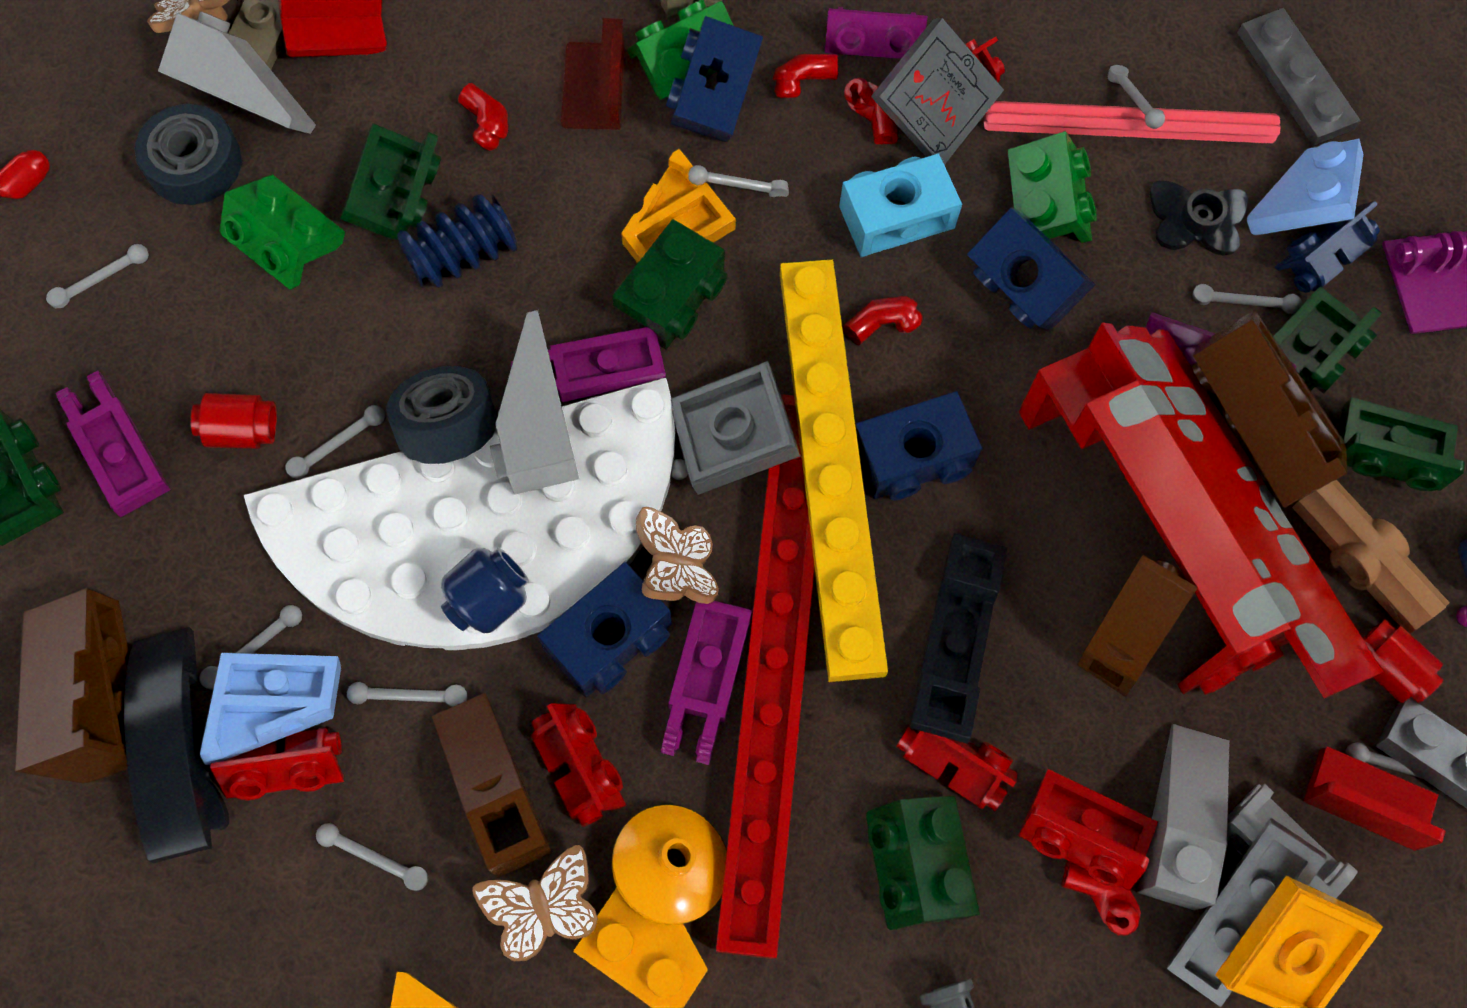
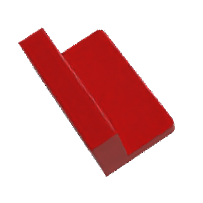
[278,0,387,57]
[1303,746,1446,851]

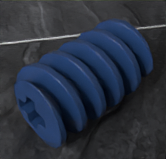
[397,194,517,288]

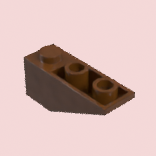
[1077,555,1198,697]
[432,693,553,878]

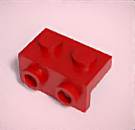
[1018,769,1158,891]

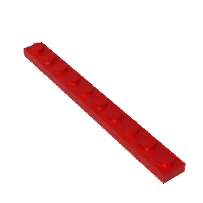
[716,394,815,959]

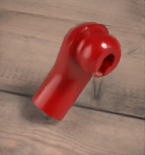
[844,78,899,145]
[458,83,508,151]
[842,296,923,346]

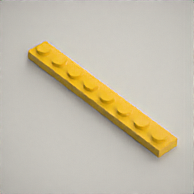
[780,259,888,682]

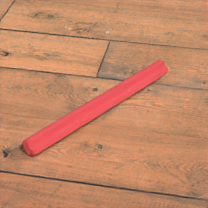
[983,101,1281,144]

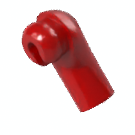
[772,54,838,98]
[0,150,50,199]
[1061,860,1141,936]

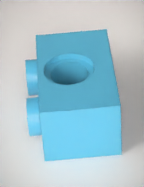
[839,153,962,257]

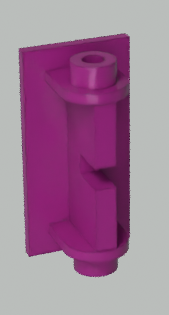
[825,6,928,59]

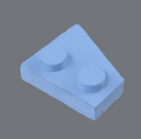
[1247,139,1364,235]
[200,653,341,765]

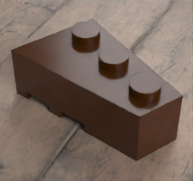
[1192,310,1347,508]
[15,588,130,784]

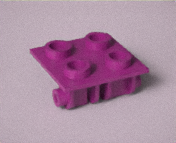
[1382,231,1467,334]

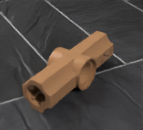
[1292,480,1450,633]

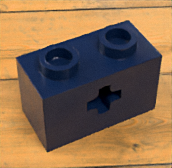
[666,16,763,142]

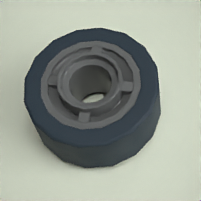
[134,104,242,205]
[386,366,497,464]

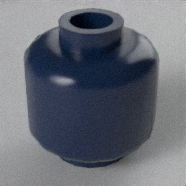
[441,548,529,633]

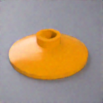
[612,805,727,925]

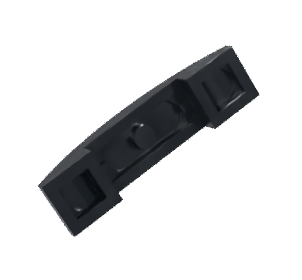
[910,533,1008,744]
[124,627,212,864]

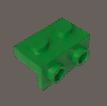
[627,0,734,100]
[1008,131,1097,243]
[220,174,345,290]

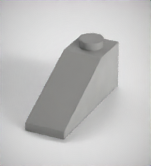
[158,11,316,134]
[490,310,579,495]
[1137,724,1230,911]

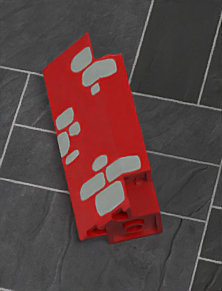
[1019,323,1384,699]

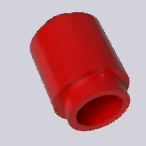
[191,393,277,449]
[1363,619,1444,704]

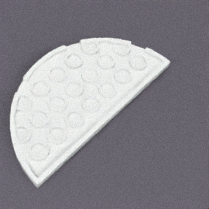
[244,378,675,650]

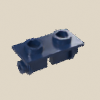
[1274,201,1380,293]

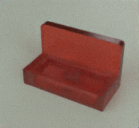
[561,18,625,130]

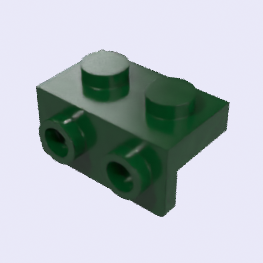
[340,123,441,240]
[612,219,727,350]
[1273,287,1382,394]
[1338,397,1465,491]
[0,409,64,546]
[866,796,980,930]

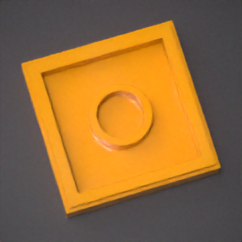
[1215,876,1383,1008]

